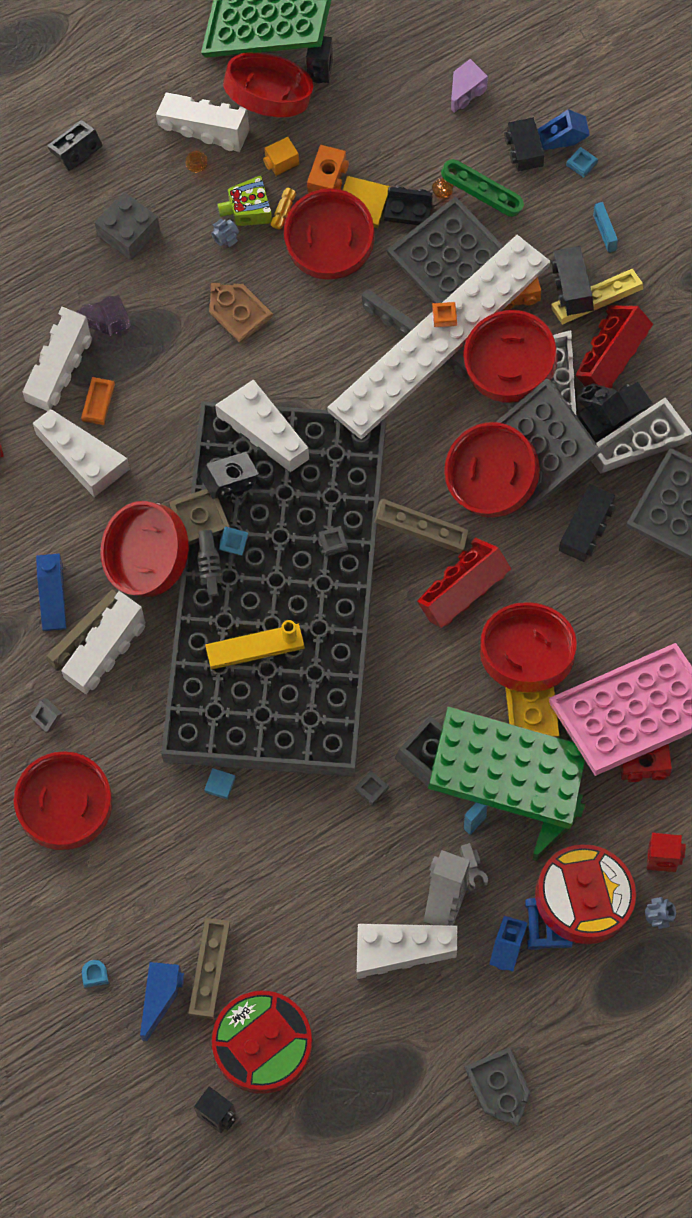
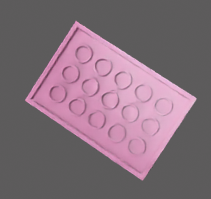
[549,643,692,776]

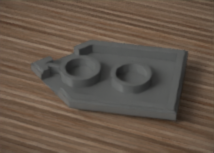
[464,1047,531,1126]

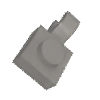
[460,843,488,889]

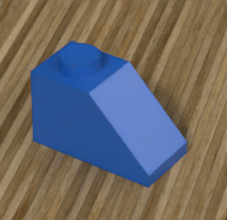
[537,109,590,150]
[489,916,528,971]

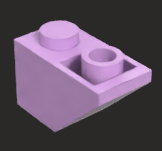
[451,59,488,113]

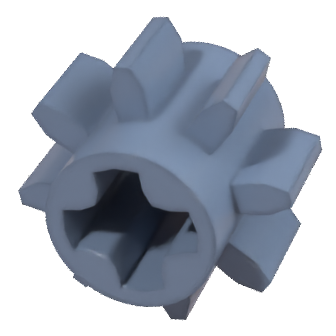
[211,219,239,247]
[645,897,676,929]

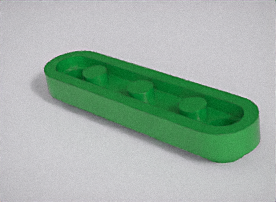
[441,159,524,217]

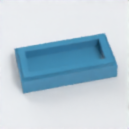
[593,202,618,253]
[464,803,487,835]

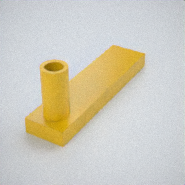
[205,620,305,670]

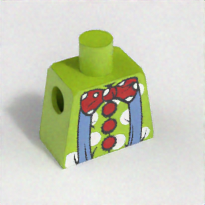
[217,176,272,226]

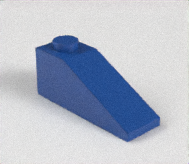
[36,553,66,631]
[140,962,185,1041]

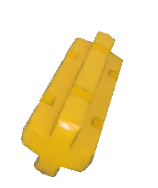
[271,188,296,230]

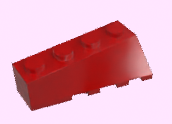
[576,305,653,388]
[417,537,511,628]

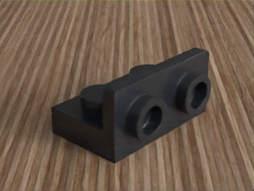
[47,120,103,171]
[384,186,433,225]

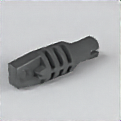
[198,530,222,597]

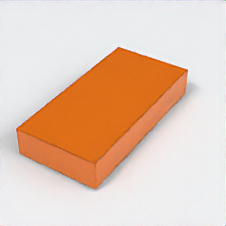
[81,377,115,425]

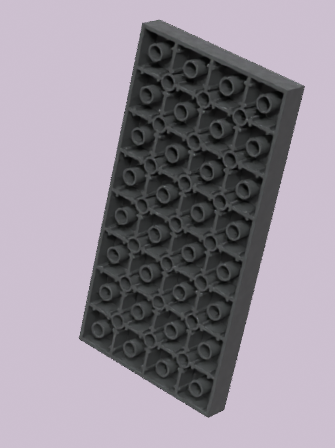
[161,401,386,777]

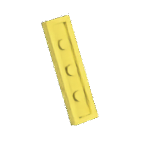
[551,269,643,325]

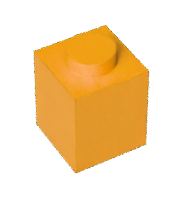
[263,137,299,176]

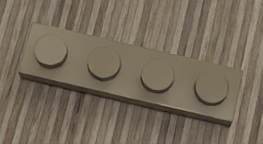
[374,499,468,554]
[47,589,118,669]
[188,918,230,1019]

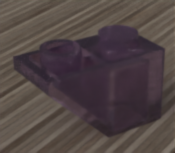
[76,295,131,335]

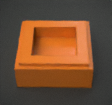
[432,302,457,327]

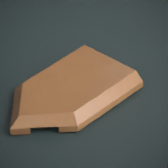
[209,283,273,343]

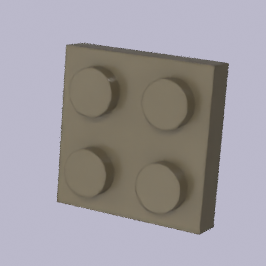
[169,489,230,545]

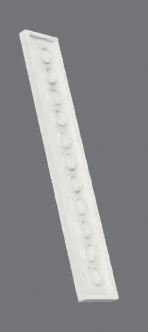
[327,235,550,440]

